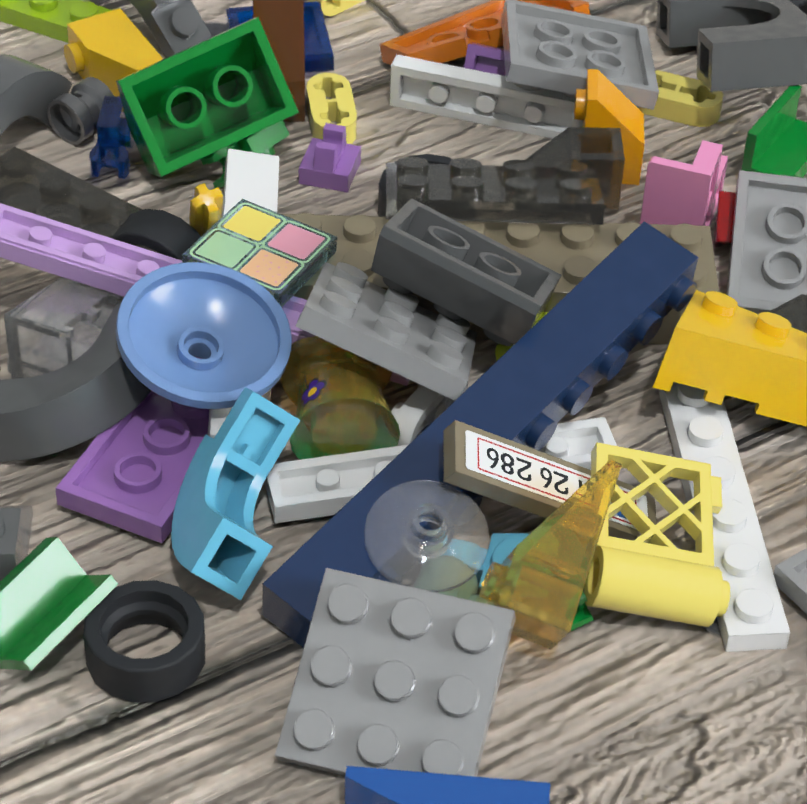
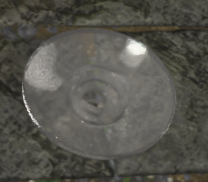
[364,480,489,593]

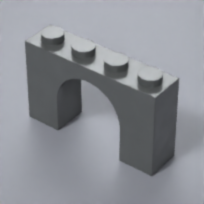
[656,0,807,92]

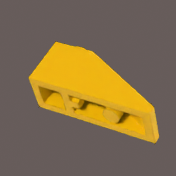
[64,8,163,103]

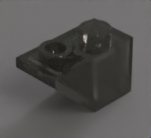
[513,127,625,210]

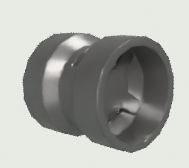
[47,77,118,145]

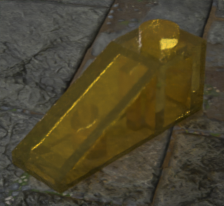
[479,459,622,650]

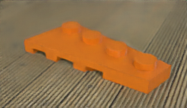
[380,0,590,65]

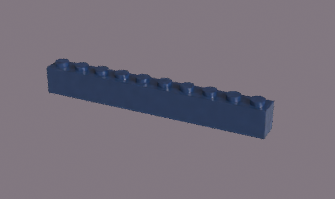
[262,221,699,648]

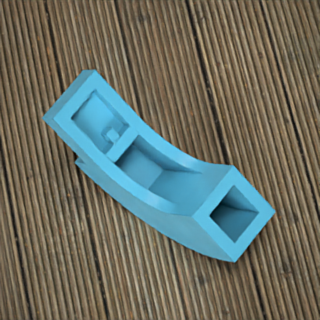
[171,387,300,600]

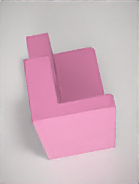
[640,140,728,226]

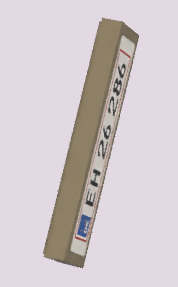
[443,420,657,544]

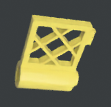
[584,442,730,627]

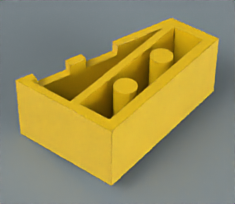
[652,290,807,427]

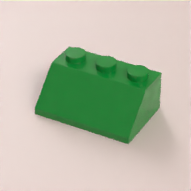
[116,17,299,177]

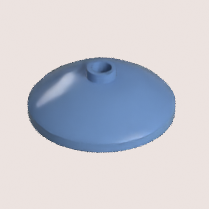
[116,262,292,409]

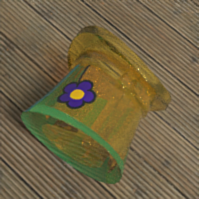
[281,336,400,460]

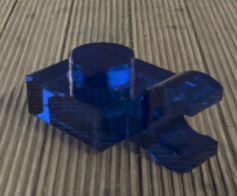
[89,96,134,179]

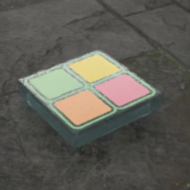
[182,199,337,307]

